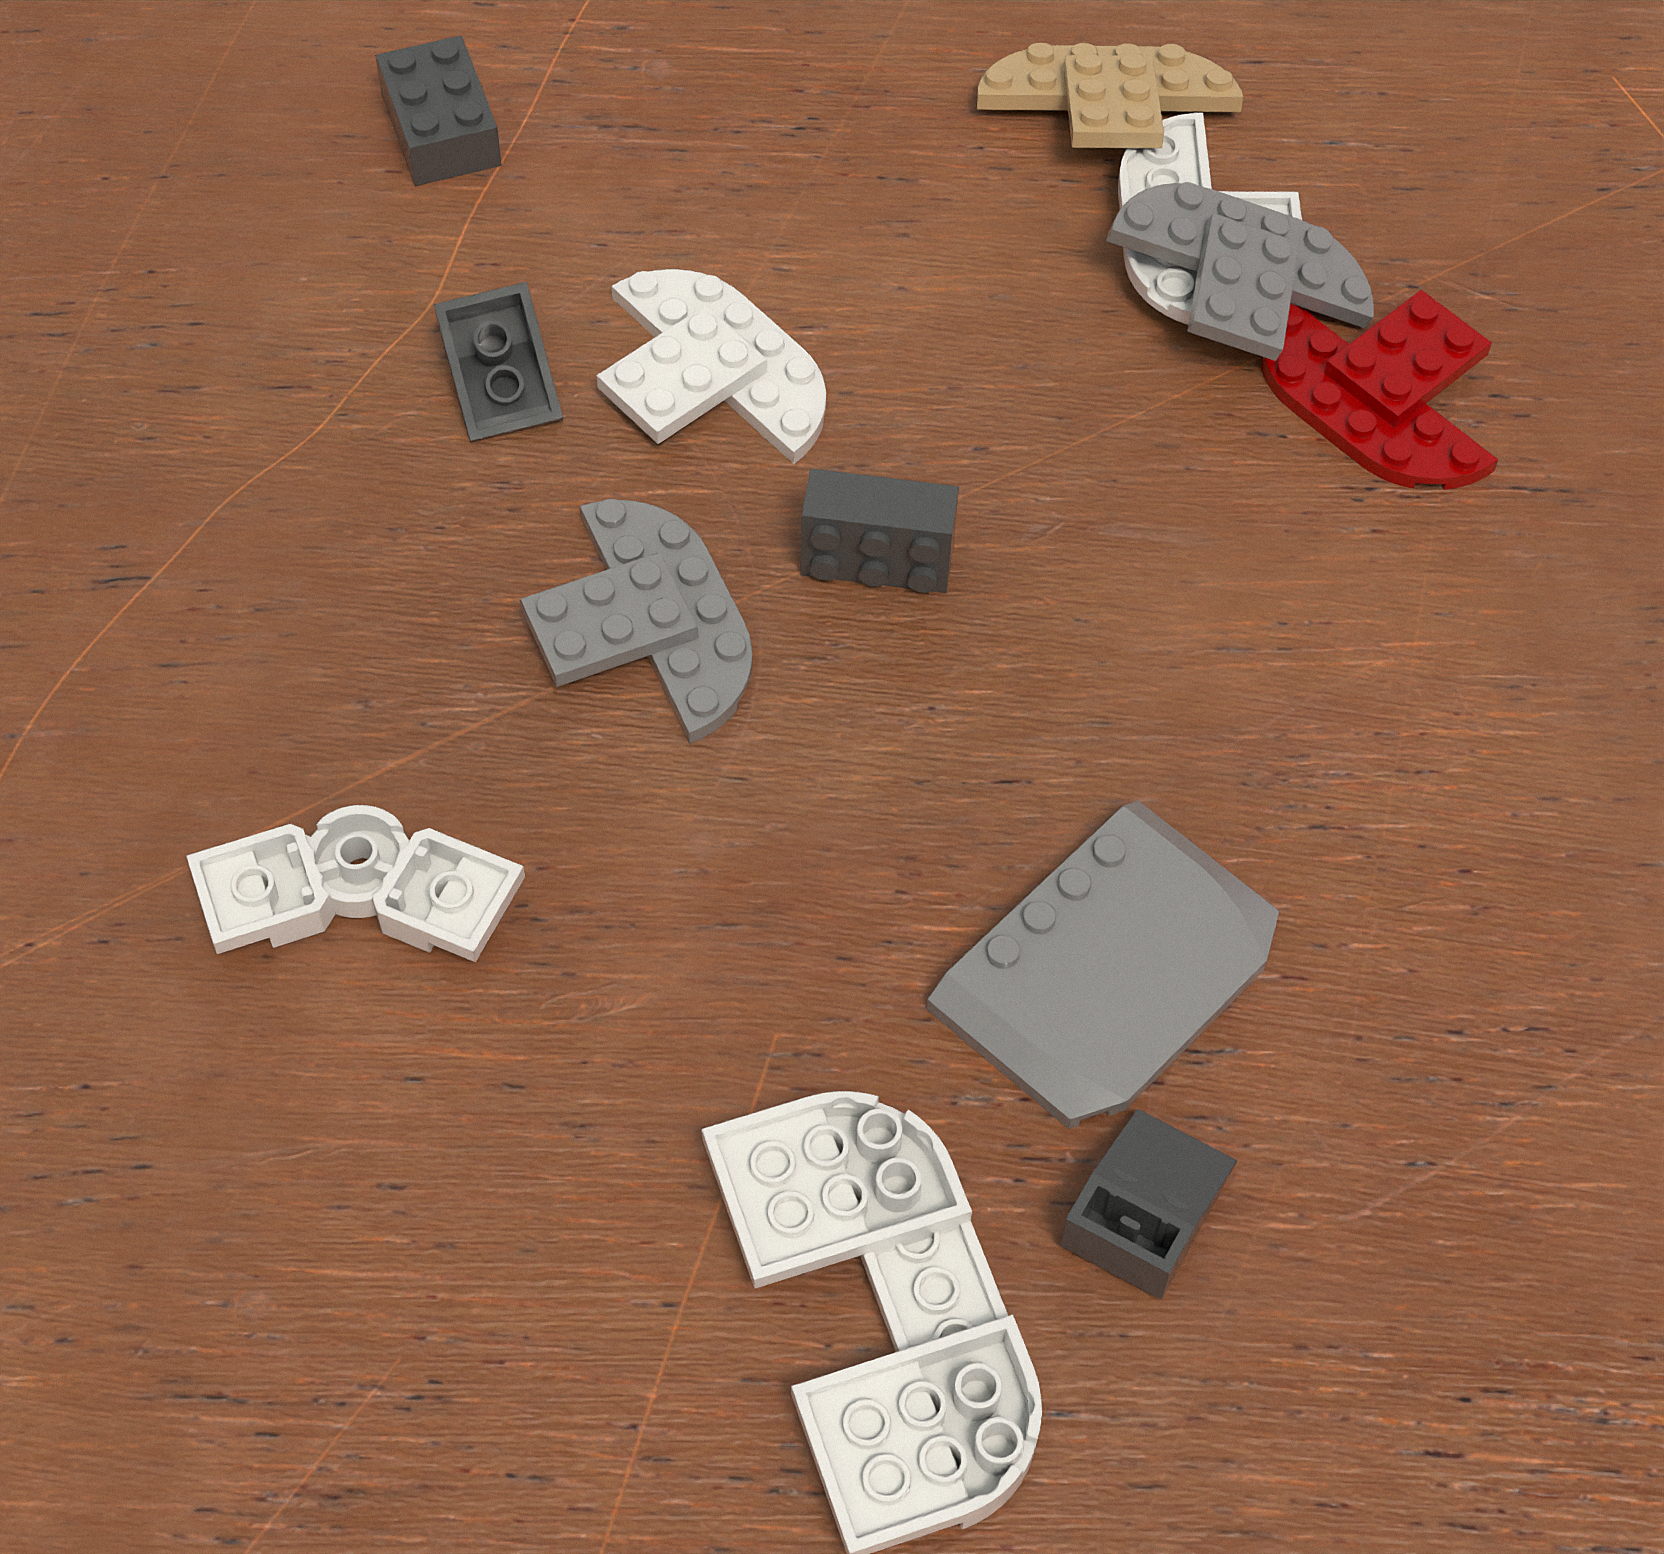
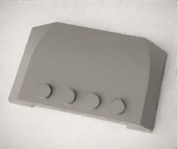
[927,801,1279,1129]

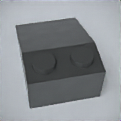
[434,282,563,443]

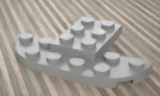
[1106,182,1374,361]
[520,499,752,743]

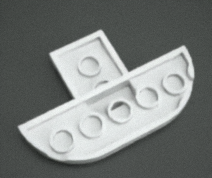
[1118,113,1302,325]
[596,269,826,464]

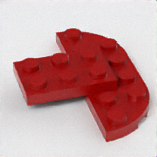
[1261,289,1498,490]

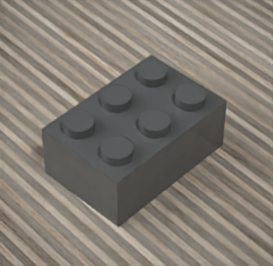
[375,35,502,186]
[801,468,959,593]

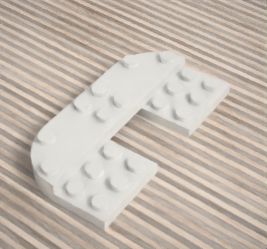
[702,1091,1042,1554]

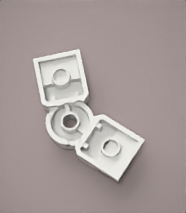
[186,805,525,962]

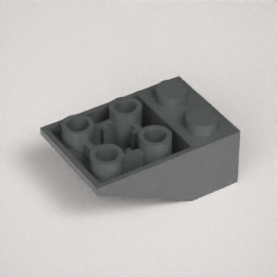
[1060,1109,1237,1300]

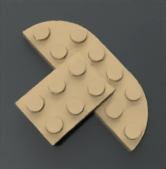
[977,43,1243,148]

